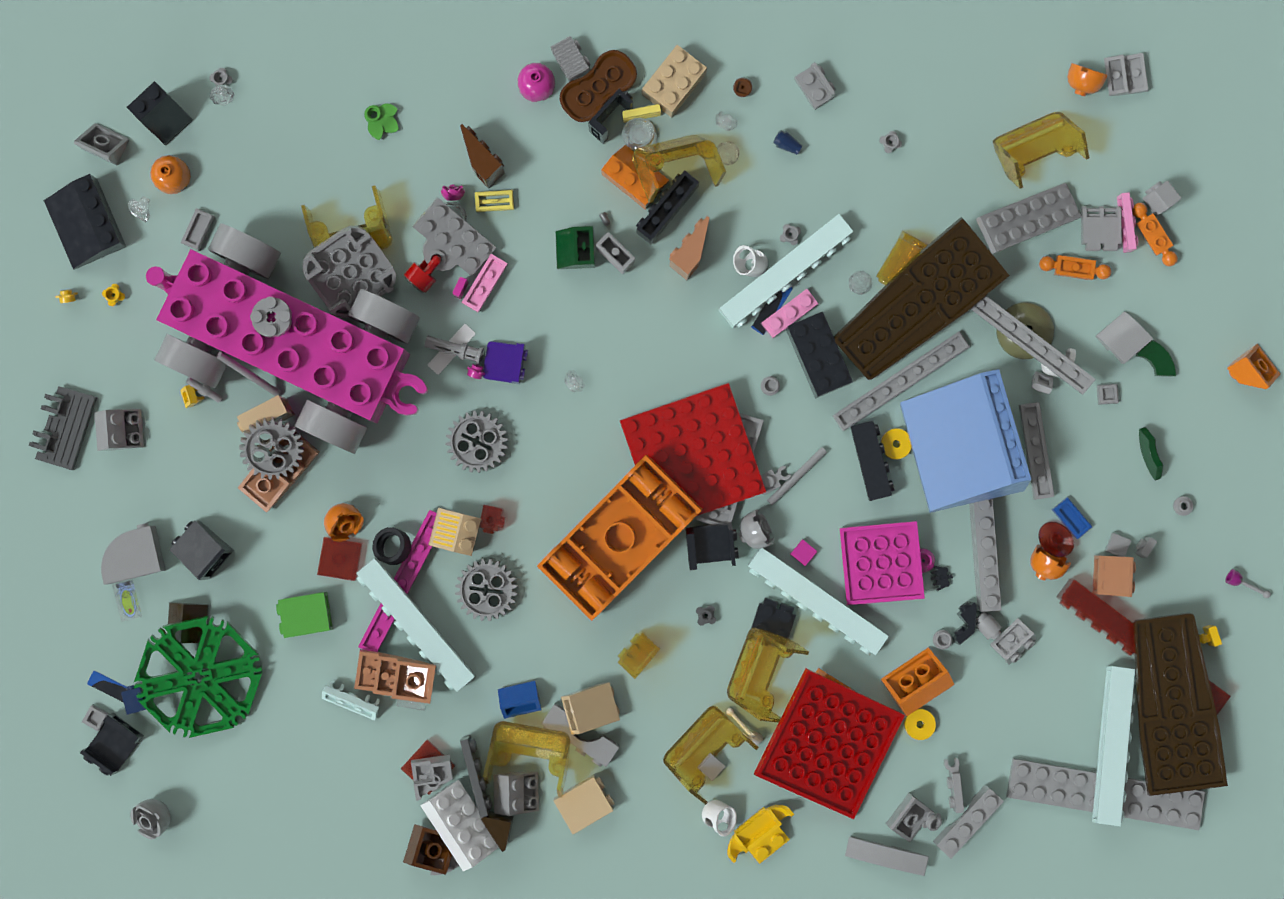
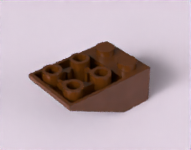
[460,124,505,189]

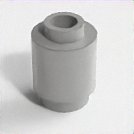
[975,612,1002,640]

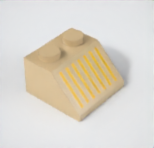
[429,508,481,556]

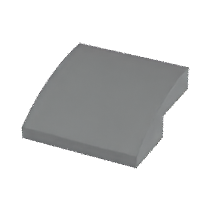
[1104,53,1148,96]
[1095,311,1153,364]

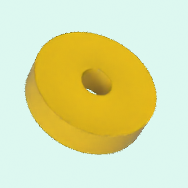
[880,429,912,459]
[904,708,936,740]

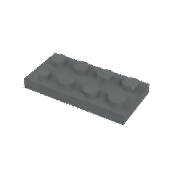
[460,735,492,818]

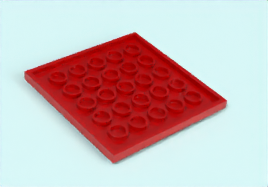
[620,383,766,516]
[754,668,905,820]

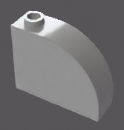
[101,523,166,585]

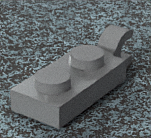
[943,758,964,813]

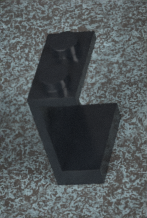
[588,89,633,144]
[685,523,739,570]
[80,713,144,776]

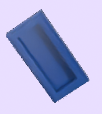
[1052,497,1092,539]

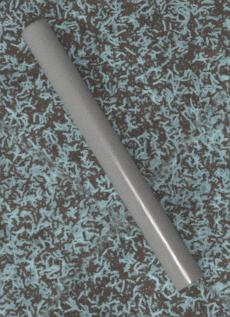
[216,352,281,396]
[767,447,827,505]

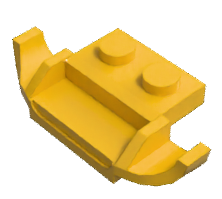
[727,805,794,864]

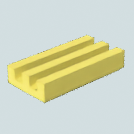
[622,104,661,123]
[475,190,514,212]

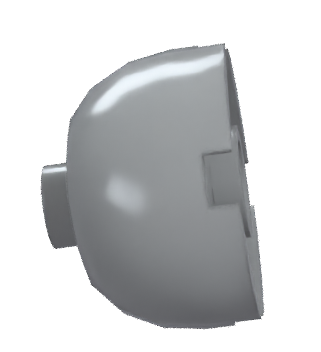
[739,509,774,549]
[130,799,171,839]

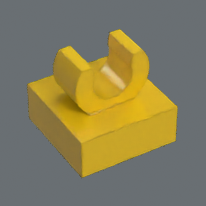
[180,385,204,408]
[1199,625,1222,647]

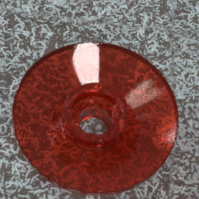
[1038,522,1074,557]

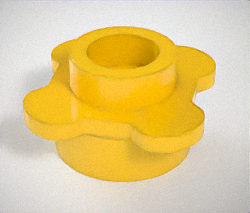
[102,284,125,306]
[55,289,78,303]

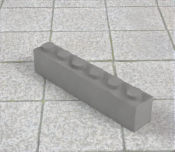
[969,499,1001,612]

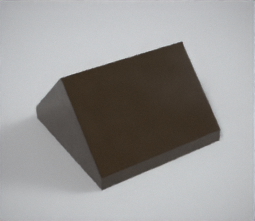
[168,602,208,643]
[481,811,514,852]

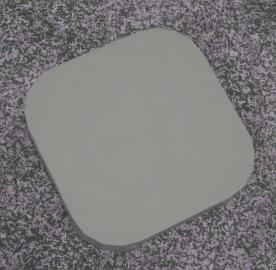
[302,226,396,318]

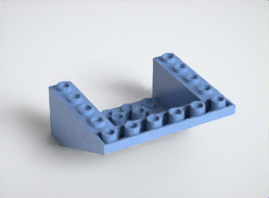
[900,369,1031,513]

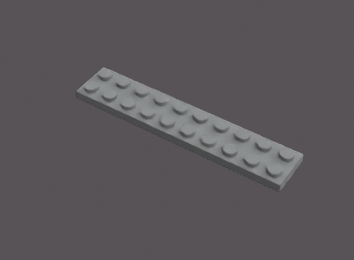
[1006,758,1205,830]

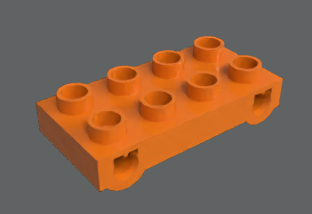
[537,454,702,621]

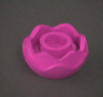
[441,184,465,201]
[920,549,935,573]

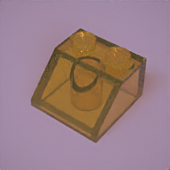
[617,632,660,679]

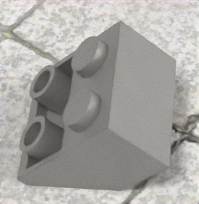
[95,409,144,451]
[493,772,539,816]

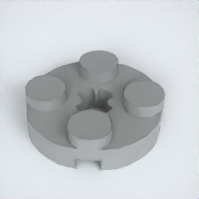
[250,297,292,337]

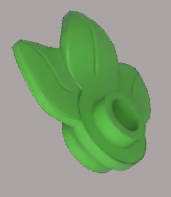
[364,103,399,140]

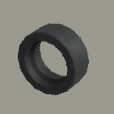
[372,527,411,565]

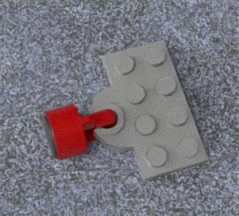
[404,197,496,293]

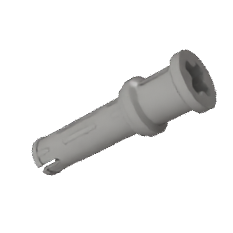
[425,335,484,364]

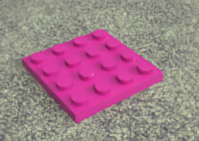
[839,521,925,605]

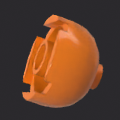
[1067,63,1108,96]
[150,155,191,195]
[324,503,364,542]
[1030,545,1071,581]

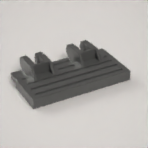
[28,386,97,470]

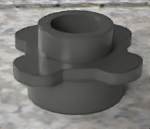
[696,605,716,626]

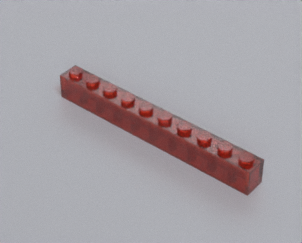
[1056,579,1231,715]

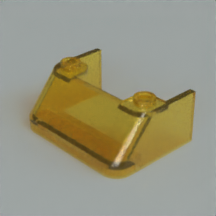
[993,112,1090,189]
[632,135,726,203]
[301,186,393,249]
[727,628,809,723]
[663,706,759,805]
[483,721,571,797]

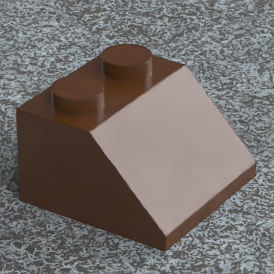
[403,824,452,875]

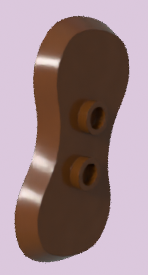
[559,50,637,122]

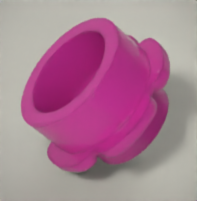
[467,364,485,379]

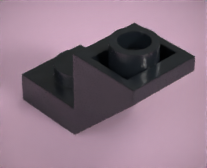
[952,602,977,645]

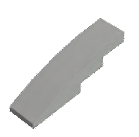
[845,836,929,876]

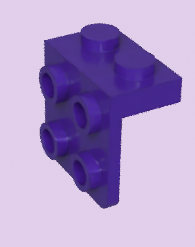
[483,341,528,384]

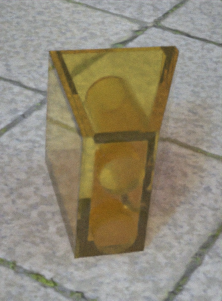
[876,230,927,285]

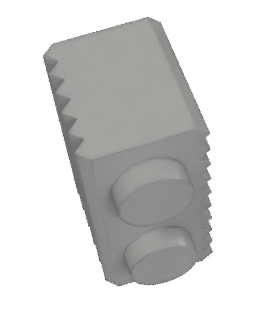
[551,36,591,82]
[1142,181,1181,216]
[595,233,635,274]

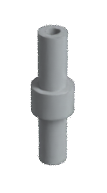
[186,377,222,403]

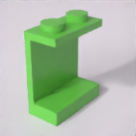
[276,592,333,638]

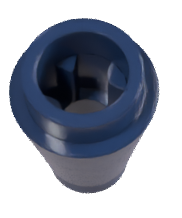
[773,130,802,155]

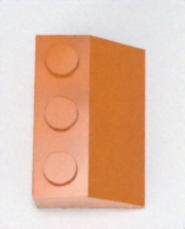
[601,145,669,210]
[881,647,955,717]

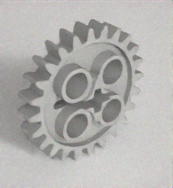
[445,411,508,473]
[239,417,304,480]
[455,559,518,621]

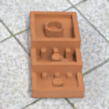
[238,428,320,513]
[354,649,436,704]

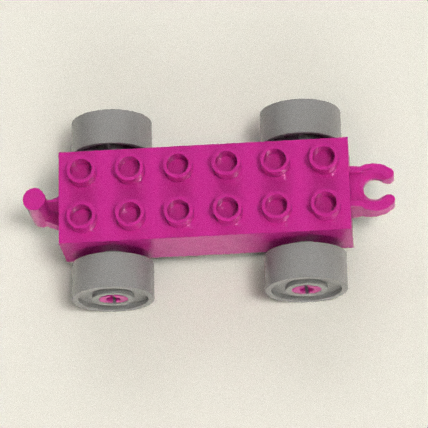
[146,223,428,454]

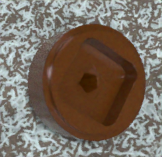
[733,77,752,97]

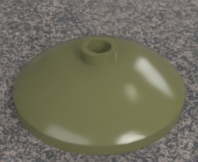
[996,302,1054,360]

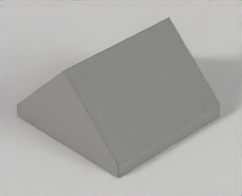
[74,123,129,166]
[885,793,932,842]

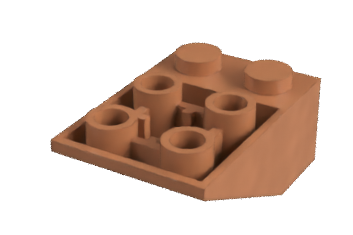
[669,216,710,280]
[1092,556,1136,597]

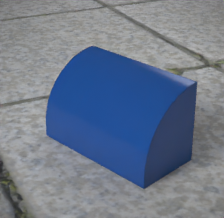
[498,681,542,719]

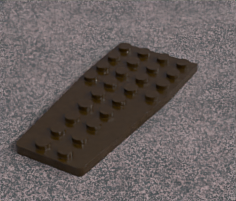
[834,217,1010,380]
[1133,613,1228,796]

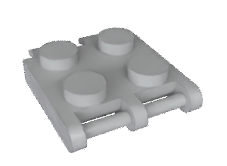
[1081,206,1122,251]

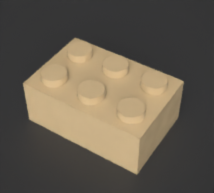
[642,45,707,118]

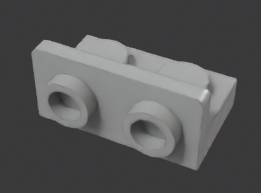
[794,62,836,110]
[990,618,1036,665]

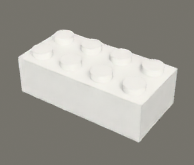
[420,780,499,871]

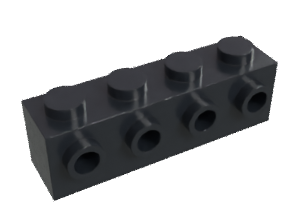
[636,170,699,245]
[850,421,895,501]

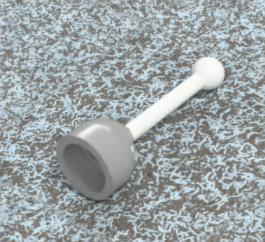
[726,708,765,749]

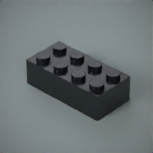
[786,311,853,399]

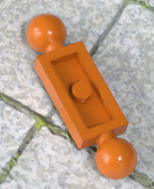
[1132,203,1178,266]
[1039,255,1111,280]

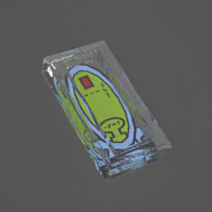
[112,580,142,622]

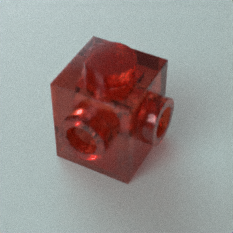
[479,505,505,534]

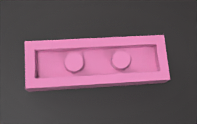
[1117,192,1138,253]
[462,254,508,313]
[761,289,819,338]

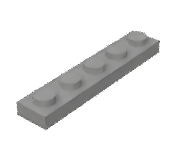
[1019,402,1054,500]

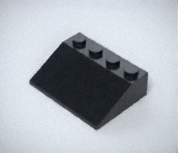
[43,174,126,270]

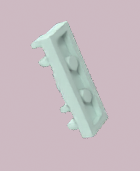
[322,680,380,721]

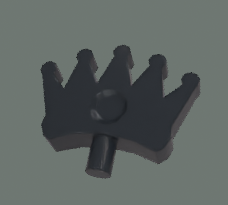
[930,565,953,591]

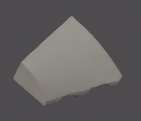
[411,755,453,801]

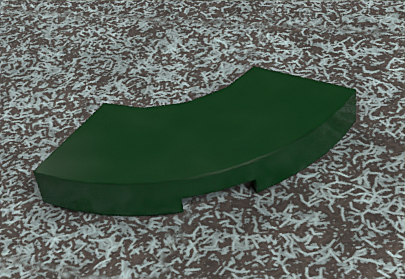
[1136,340,1176,377]
[1139,427,1163,481]

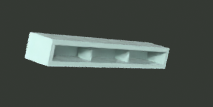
[719,214,853,328]
[747,548,889,655]
[356,557,475,692]
[1092,666,1136,827]

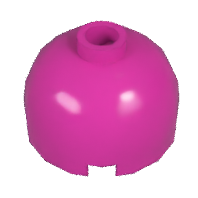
[518,63,555,102]

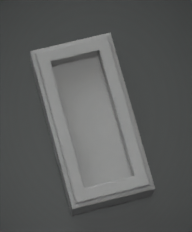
[181,208,215,251]

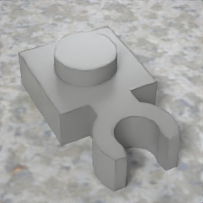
[761,466,791,495]

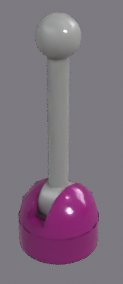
[1225,569,1271,598]

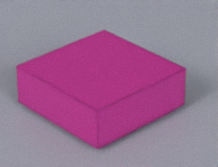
[452,277,469,299]
[790,539,817,566]

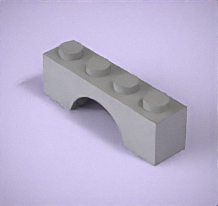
[542,703,619,767]
[933,785,1004,859]

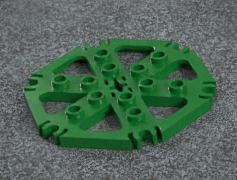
[134,616,263,738]

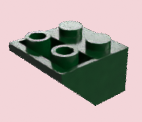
[555,226,595,269]

